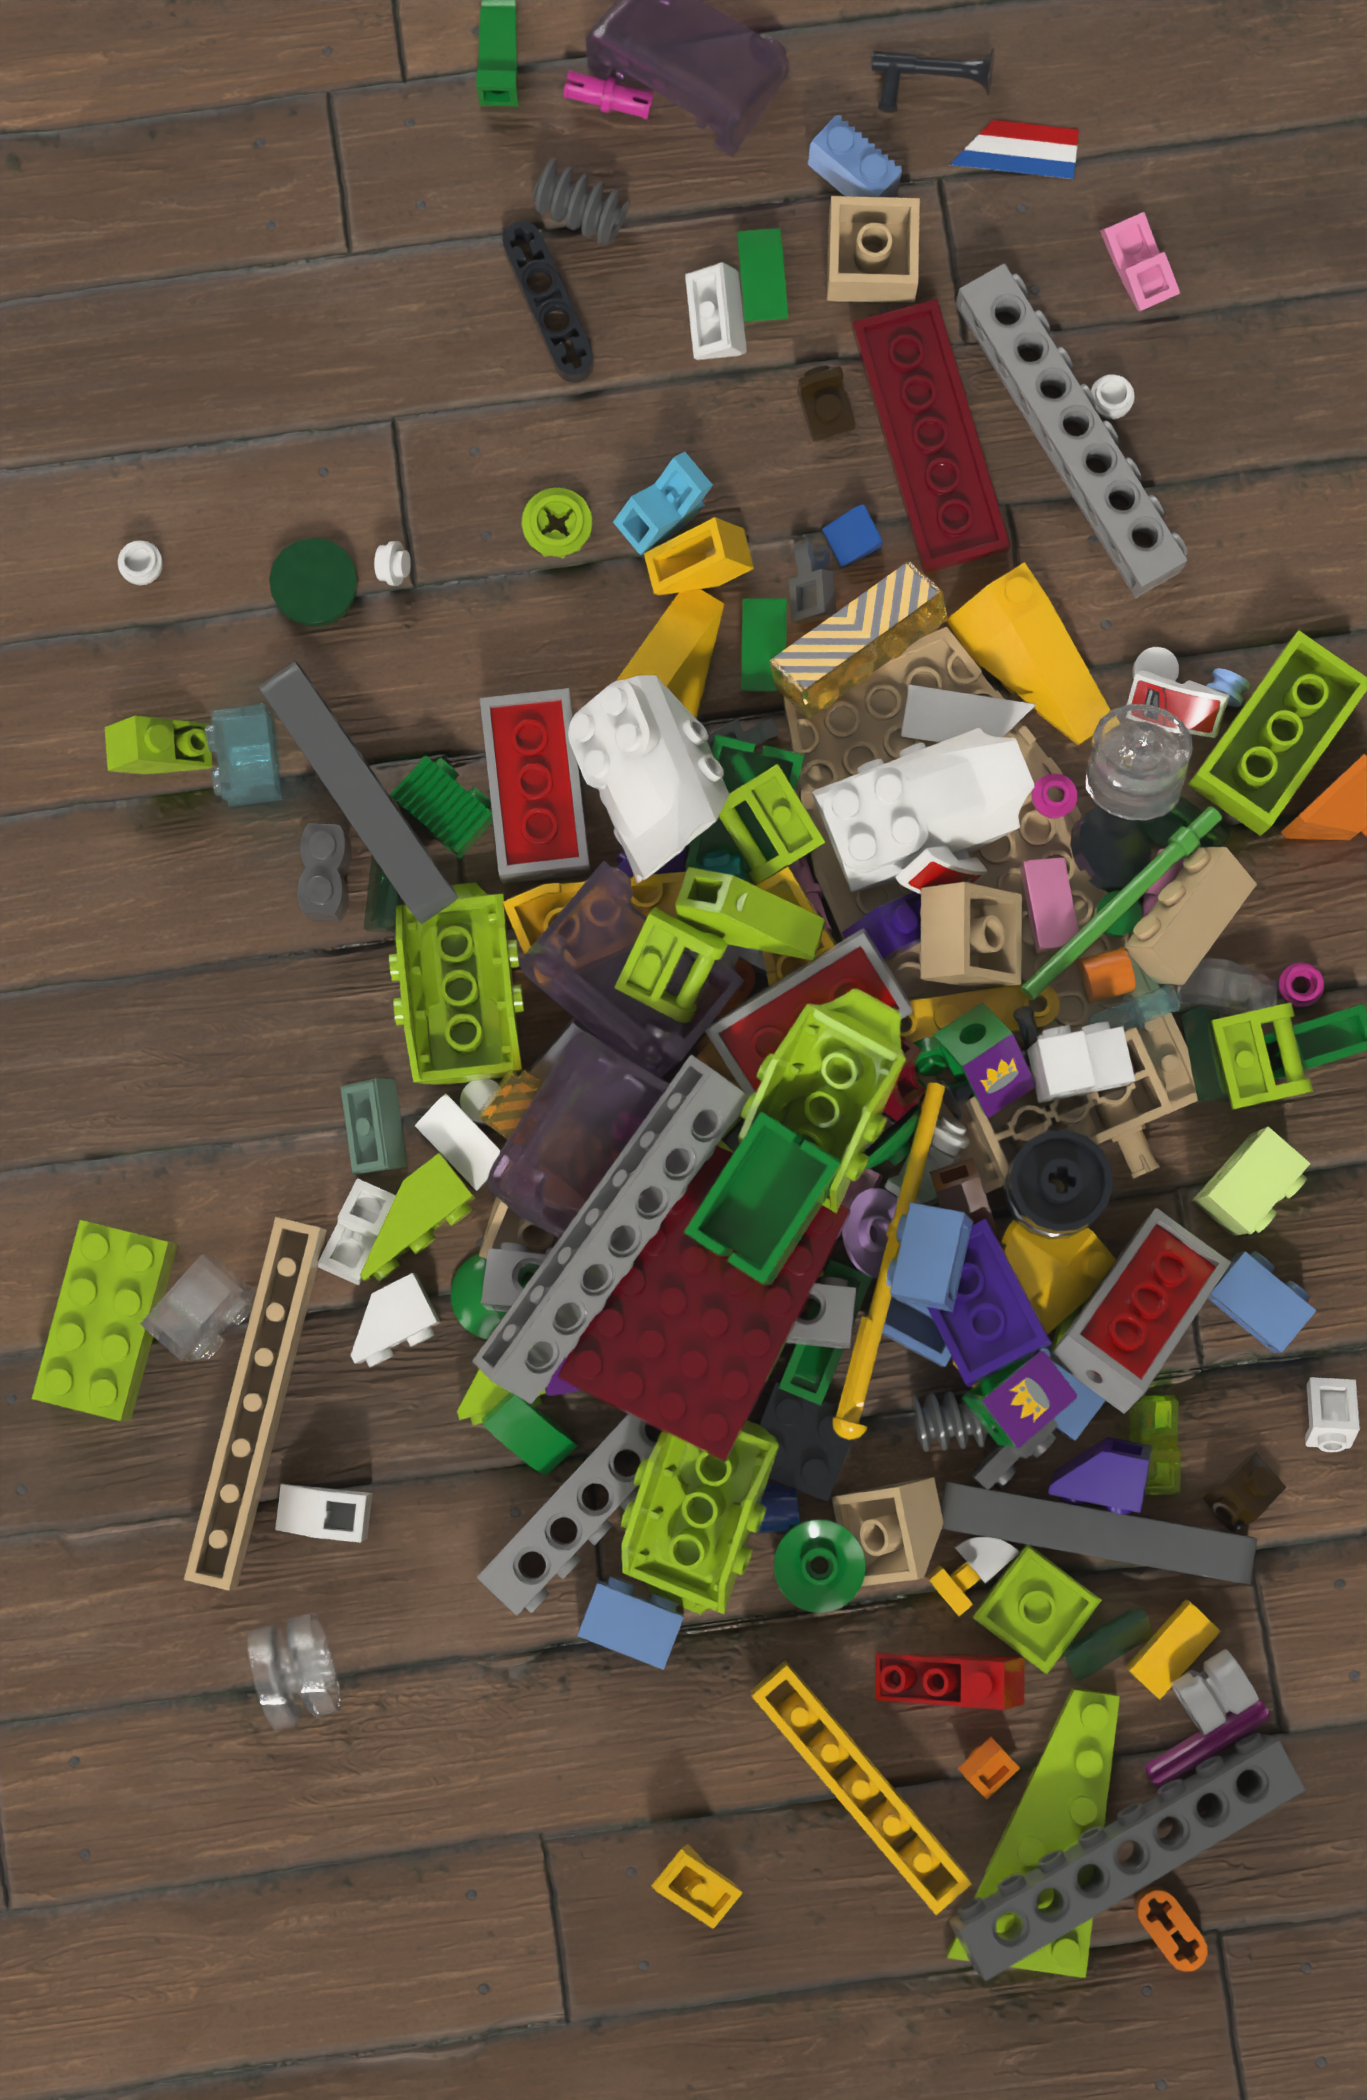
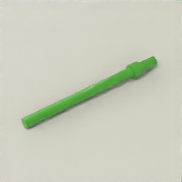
[1020,806,1222,1001]

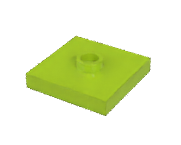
[971,1544,1102,1674]

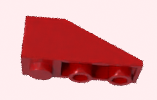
[875,1653,1025,1710]

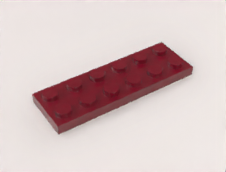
[852,299,1010,574]

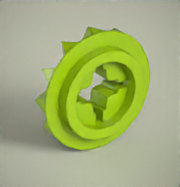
[522,488,592,559]

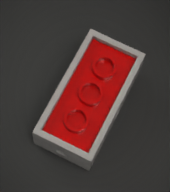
[480,688,591,884]
[705,928,913,1096]
[1049,1208,1231,1414]

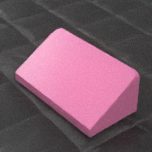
[1019,858,1079,954]

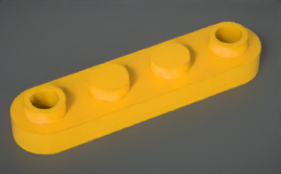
[900,984,1060,1043]

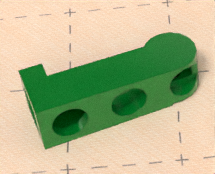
[476,0,519,106]

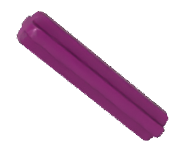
[1145,1699,1270,1788]

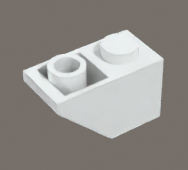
[351,1273,441,1368]
[275,1484,373,1543]

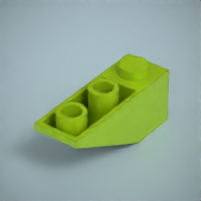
[676,867,825,961]
[360,1153,475,1283]

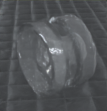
[1085,704,1193,820]
[247,1612,341,1731]

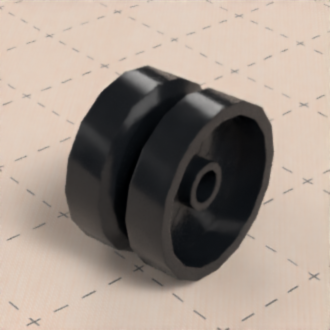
[1003,1130,1113,1239]

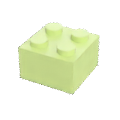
[1192,1127,1311,1236]

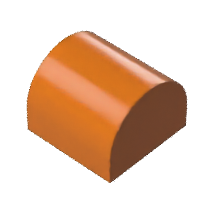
[1077,947,1136,1004]

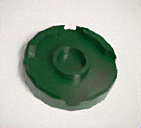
[269,538,359,628]

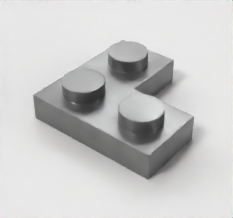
[969,1419,1059,1490]

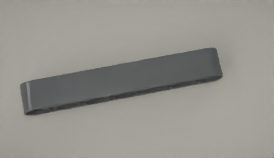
[259,660,459,924]
[941,1481,1258,1584]

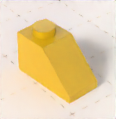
[644,517,754,595]

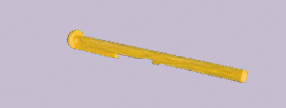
[832,1082,946,1440]

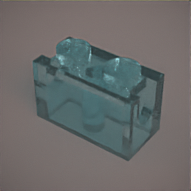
[206,704,282,807]

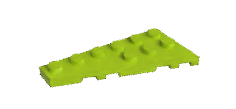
[946,1688,1120,1978]

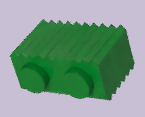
[390,755,493,859]

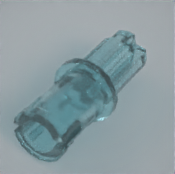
[1089,984,1180,1031]

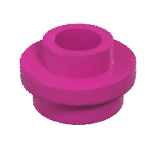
[1032,773,1077,819]
[1278,962,1324,1008]

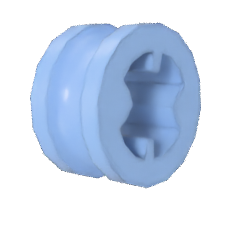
[1206,668,1251,707]

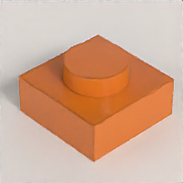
[957,1737,1020,1800]

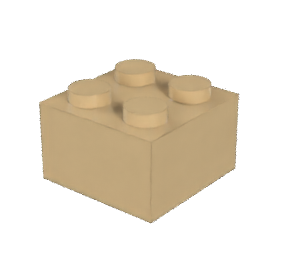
[827,196,920,303]
[920,882,1022,989]

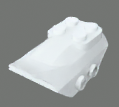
[568,675,729,883]
[811,728,1035,892]

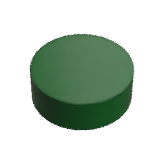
[1094,891,1142,938]

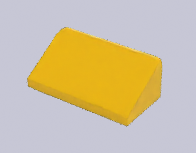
[1125,1599,1221,1700]

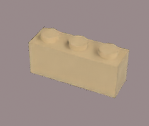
[1124,847,1257,985]

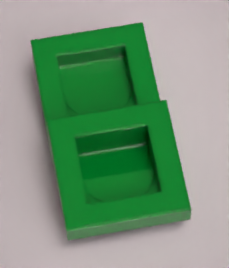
[737,228,788,322]
[741,597,787,692]
[482,1392,578,1476]

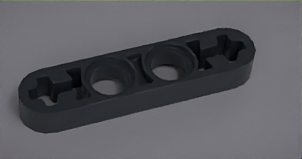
[503,221,594,383]

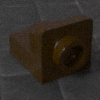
[797,365,856,441]

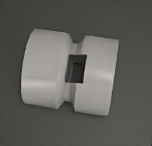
[1171,1649,1259,1736]

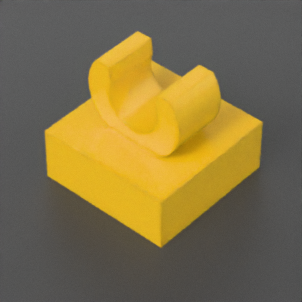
[926,1562,981,1616]

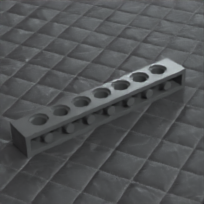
[948,1733,1305,1981]

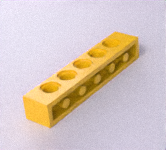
[750,1660,972,1915]

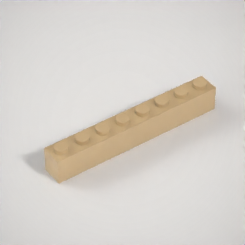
[184,1217,327,1591]

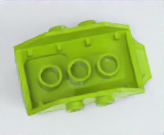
[389,882,524,1085]
[739,989,906,1213]
[621,1420,779,1615]

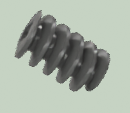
[532,157,631,246]
[912,1390,1000,1452]

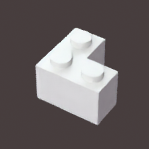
[1027,1021,1135,1103]

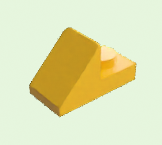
[651,1844,743,1929]

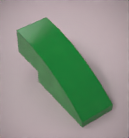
[1264,1004,1367,1081]
[779,1254,872,1405]

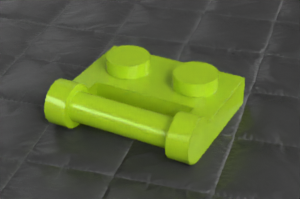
[719,764,826,885]
[614,907,727,1023]
[1211,1003,1313,1110]

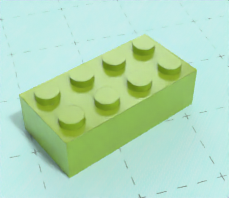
[1188,630,1367,836]
[32,1220,178,1421]

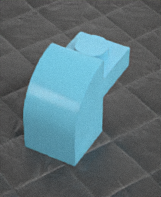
[613,452,713,556]

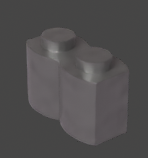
[297,823,351,922]

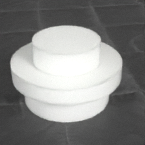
[1091,375,1134,419]
[118,540,163,585]
[374,541,411,586]
[931,1115,970,1156]

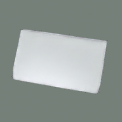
[685,262,747,360]
[415,1093,509,1191]

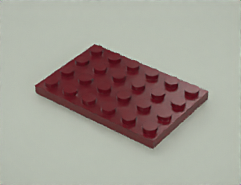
[557,1145,851,1463]

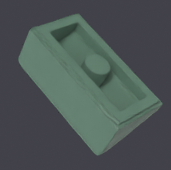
[340,1078,407,1175]

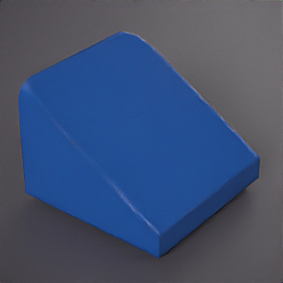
[822,504,883,569]

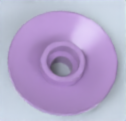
[842,1188,897,1279]

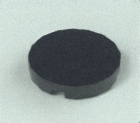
[1070,805,1152,893]

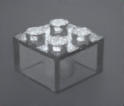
[140,1254,256,1361]

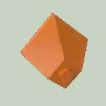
[1281,754,1367,841]

